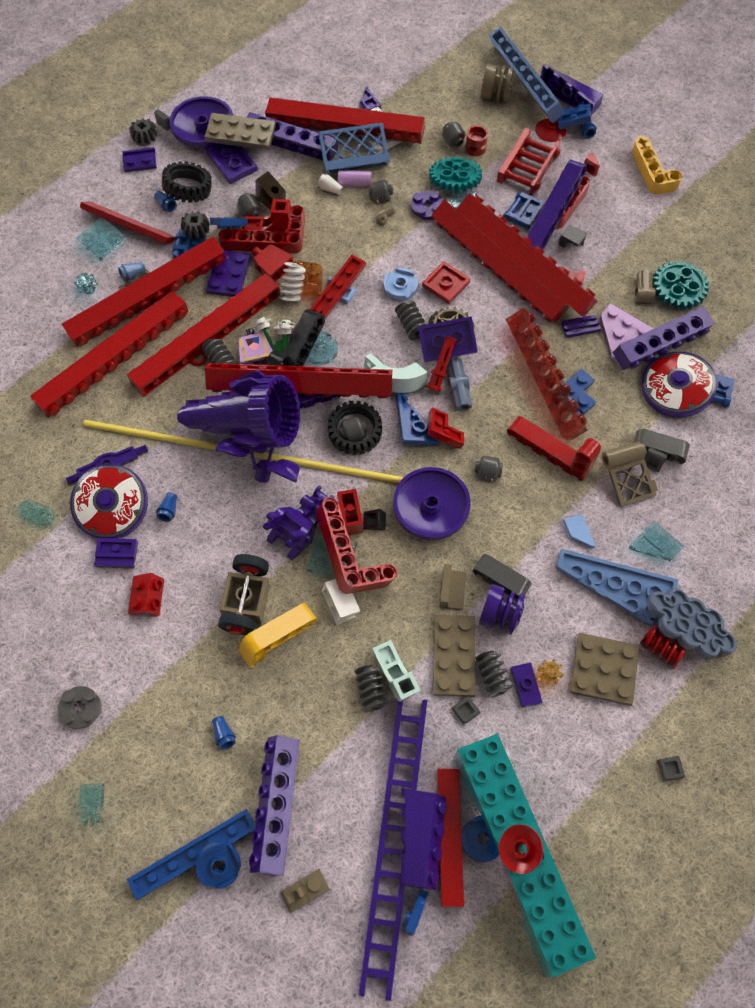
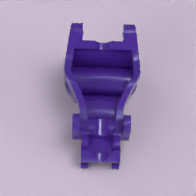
[263,486,334,561]

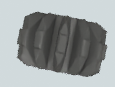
[129,118,157,145]
[180,211,210,240]

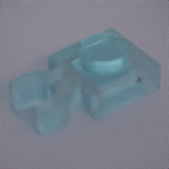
[79,783,104,824]

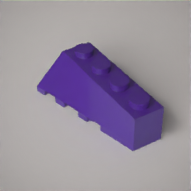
[540,63,604,116]
[401,788,447,890]

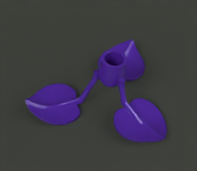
[215,438,300,483]

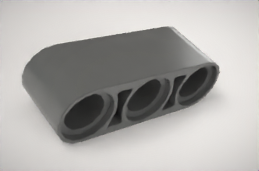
[634,429,690,464]
[472,554,532,600]

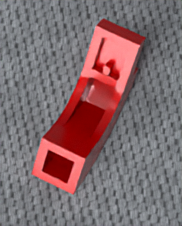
[242,199,291,231]

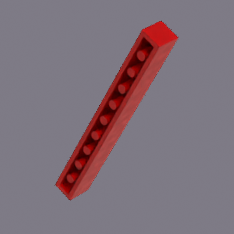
[265,97,425,144]
[456,193,598,318]
[431,199,570,322]
[62,236,226,347]
[127,273,281,397]
[30,290,188,418]
[205,363,393,399]

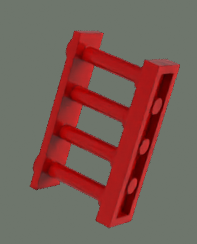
[496,128,561,196]

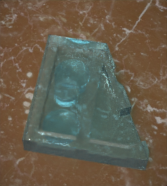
[629,521,684,562]

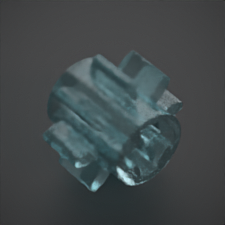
[74,273,98,294]

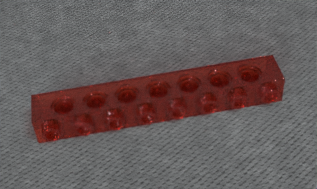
[506,308,588,441]

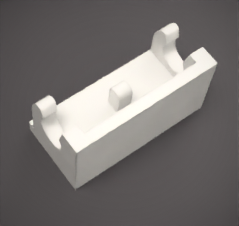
[321,579,360,625]

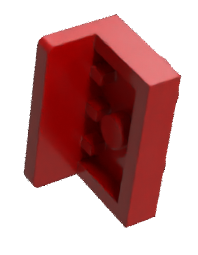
[128,573,164,616]

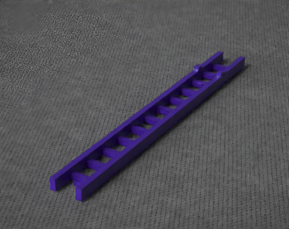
[358,699,428,1001]

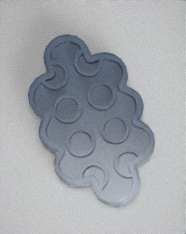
[647,589,737,659]

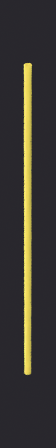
[83,420,404,484]

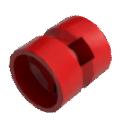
[465,125,488,157]

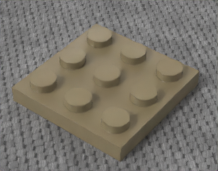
[570,633,640,706]

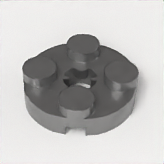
[58,686,102,729]

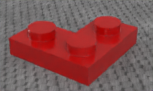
[428,407,464,449]

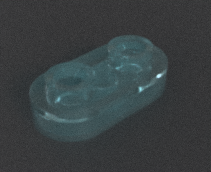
[18,500,55,526]

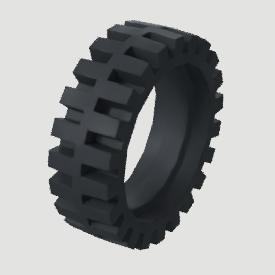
[162,161,212,203]
[328,400,382,455]

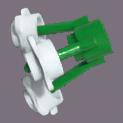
[252,317,295,353]

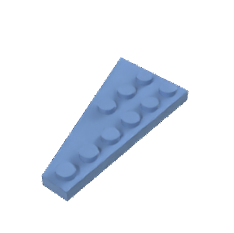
[556,549,678,637]

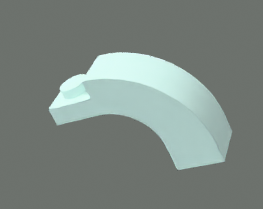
[364,353,427,393]
[372,640,420,702]

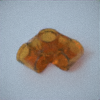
[293,261,323,297]

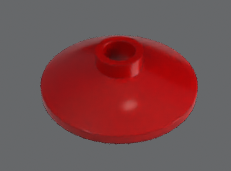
[535,118,567,142]
[499,824,543,874]

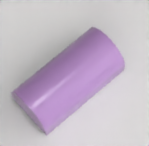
[338,170,371,188]

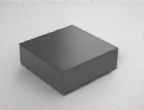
[154,109,171,131]
[644,448,667,473]
[451,696,481,725]
[657,756,685,782]

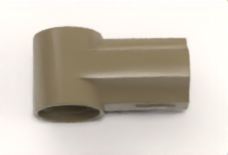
[635,270,655,304]

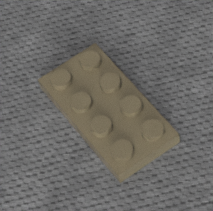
[205,113,276,150]
[434,615,475,697]

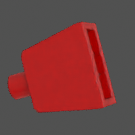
[252,244,294,282]

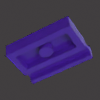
[122,147,157,172]
[94,538,138,568]

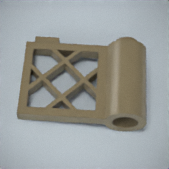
[602,441,658,506]

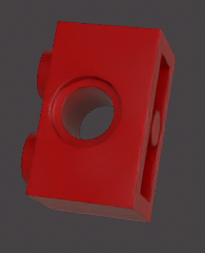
[337,489,363,535]

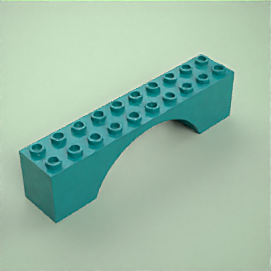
[454,733,596,978]

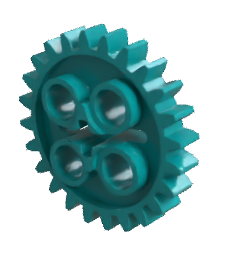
[429,156,482,193]
[652,260,710,311]

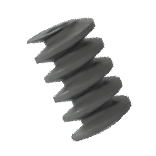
[395,301,427,341]
[201,339,237,364]
[475,651,512,698]
[354,665,388,713]

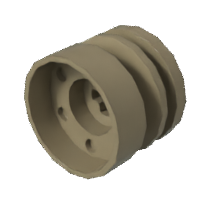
[481,63,514,103]

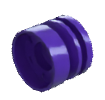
[478,584,525,635]

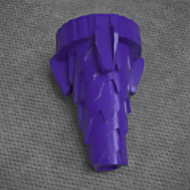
[177,370,300,453]

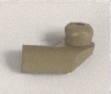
[376,206,395,226]

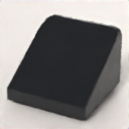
[363,509,386,531]

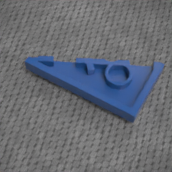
[396,393,438,446]

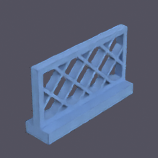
[319,123,390,174]

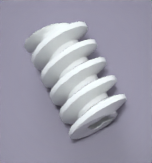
[279,262,306,301]

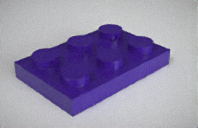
[205,143,258,184]
[206,250,251,297]
[418,316,478,363]

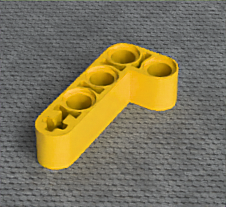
[632,136,682,194]
[238,603,317,668]

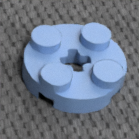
[383,268,418,300]

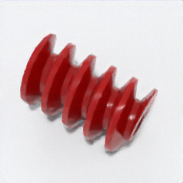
[639,625,685,669]

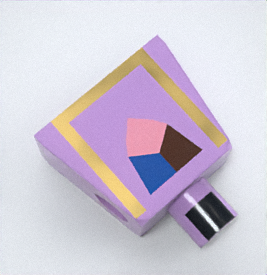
[239,328,272,365]

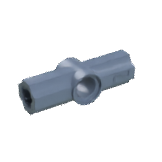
[447,357,472,411]

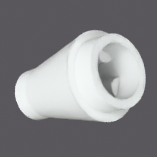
[317,174,343,195]

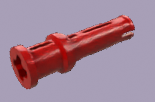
[426,336,457,392]

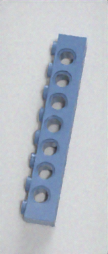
[488,26,566,123]

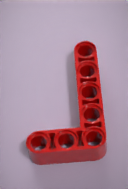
[218,205,305,254]
[507,416,601,481]
[316,497,397,594]

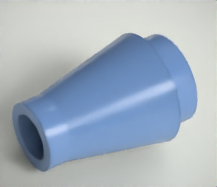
[118,261,146,281]

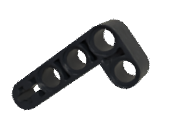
[267,309,325,366]

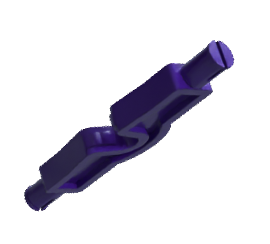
[66,445,148,485]

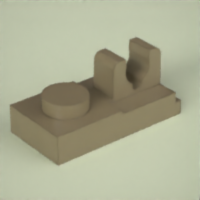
[280,869,330,913]

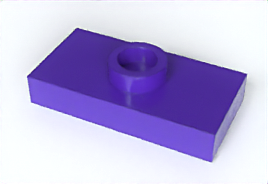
[511,662,543,708]

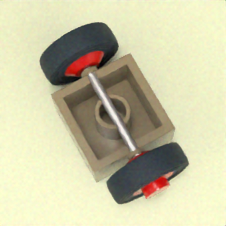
[218,554,270,635]

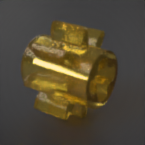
[537,659,564,686]

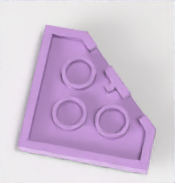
[600,304,654,363]

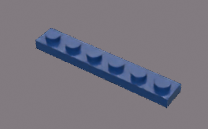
[127,809,256,901]

